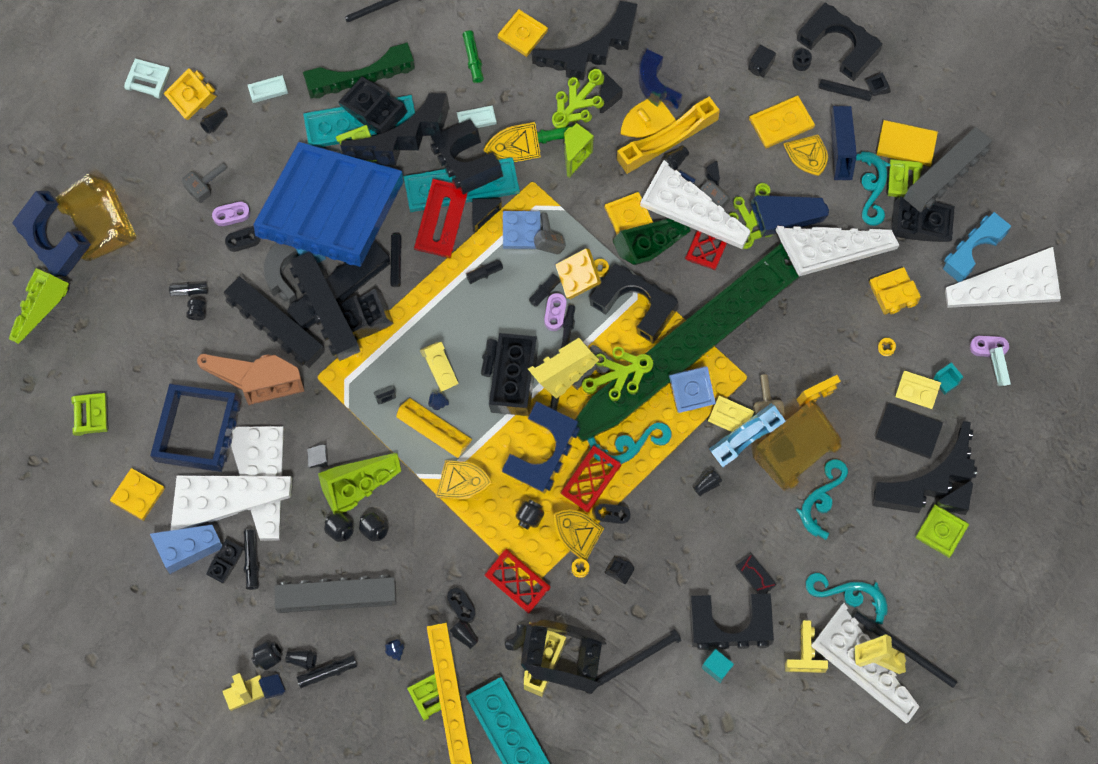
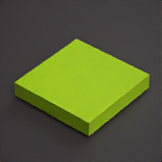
[915,505,969,558]

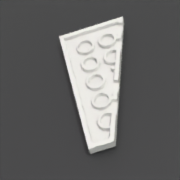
[640,160,750,249]
[776,226,899,276]
[945,247,1061,308]
[231,427,284,541]
[171,476,292,531]
[811,603,919,723]

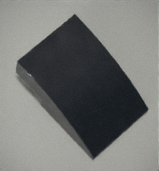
[338,77,407,135]
[892,196,955,242]
[339,289,394,340]

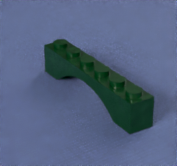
[303,42,415,99]

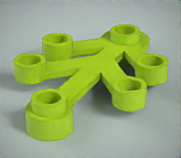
[552,69,604,128]
[729,183,773,249]
[582,347,653,401]

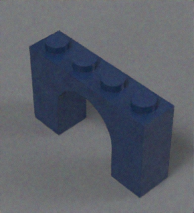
[12,191,91,277]
[502,401,581,494]

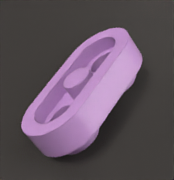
[212,202,250,226]
[544,293,566,331]
[970,336,1009,357]

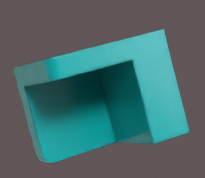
[933,362,963,395]
[702,649,734,683]

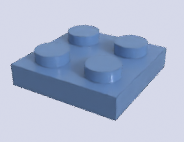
[503,211,540,249]
[669,366,716,413]

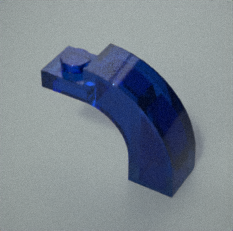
[639,49,682,109]

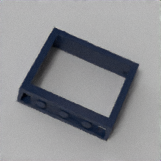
[150,384,240,472]

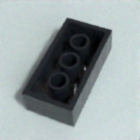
[489,333,539,416]

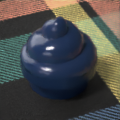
[428,391,449,410]
[384,639,405,661]

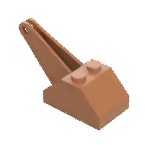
[197,354,304,405]

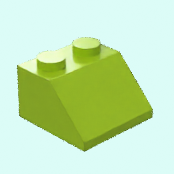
[564,123,594,178]

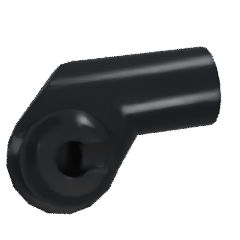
[505,625,527,651]

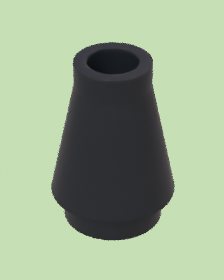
[200,108,227,134]
[662,146,689,170]
[693,469,722,496]
[449,620,478,649]
[285,650,317,670]

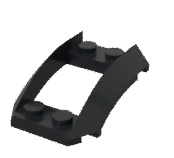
[521,619,607,694]

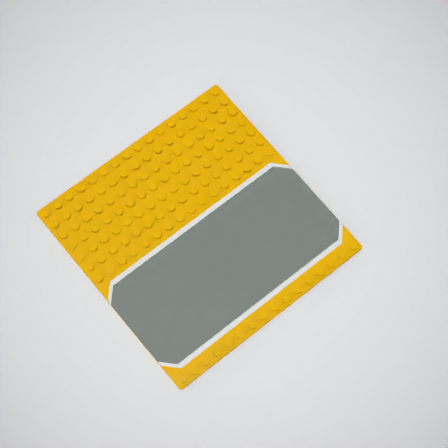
[318,182,747,587]

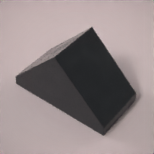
[600,72,623,113]
[472,199,502,232]
[937,481,973,515]

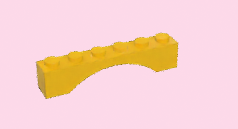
[617,96,720,174]

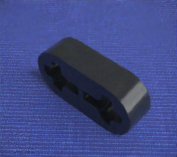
[225,227,261,252]
[592,504,631,524]
[447,588,476,624]

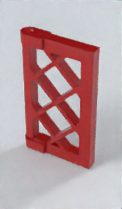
[685,230,727,271]
[560,446,622,513]
[485,548,551,614]

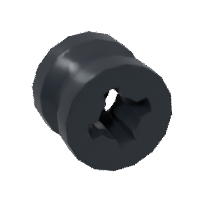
[792,48,812,71]
[186,299,206,321]

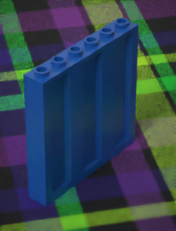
[253,142,403,267]

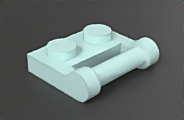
[124,58,170,99]

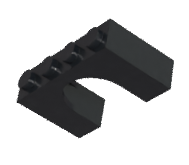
[797,2,883,82]
[430,119,503,195]
[590,263,679,344]
[690,593,774,650]

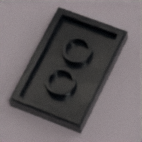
[875,403,943,459]

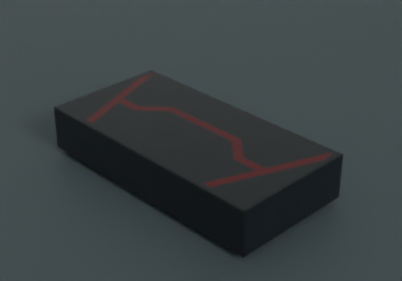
[736,554,777,594]

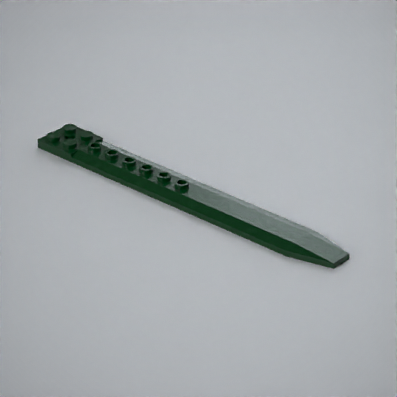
[575,243,801,442]

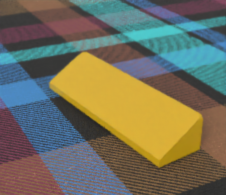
[396,398,472,458]

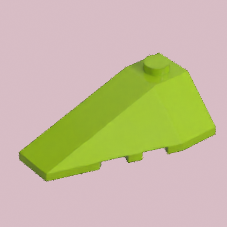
[9,268,69,344]
[318,453,401,514]

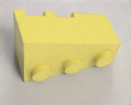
[528,338,599,399]
[524,622,566,697]

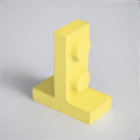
[420,342,459,392]
[785,620,828,673]
[855,635,906,674]
[223,673,264,711]

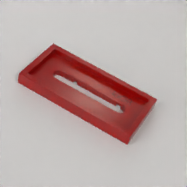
[414,179,468,259]

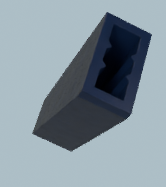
[831,106,857,180]
[750,195,829,237]

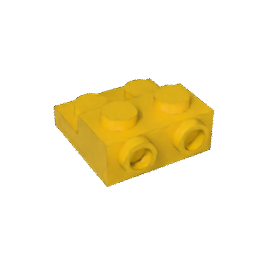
[164,68,217,120]
[869,267,921,315]

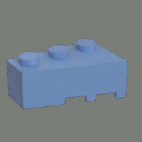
[150,525,223,574]

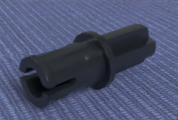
[465,260,503,284]
[529,274,561,307]
[169,282,208,297]
[481,339,498,377]

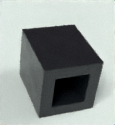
[748,44,776,78]

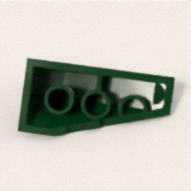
[613,219,691,265]

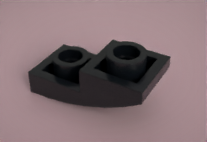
[206,539,245,584]

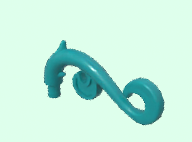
[856,151,891,226]
[587,422,672,468]
[796,459,848,540]
[806,573,888,624]

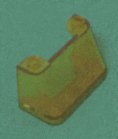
[55,173,136,261]
[753,400,842,492]

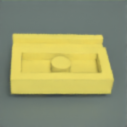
[895,371,941,409]
[708,396,754,432]

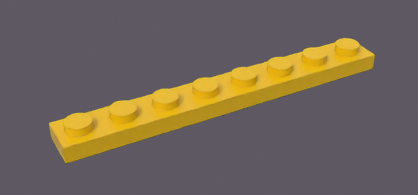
[427,623,472,764]

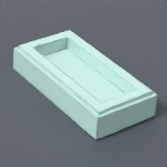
[248,75,288,103]
[457,105,496,128]
[990,347,1011,386]

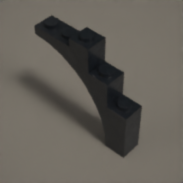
[532,0,638,81]
[340,93,450,165]
[872,421,977,513]

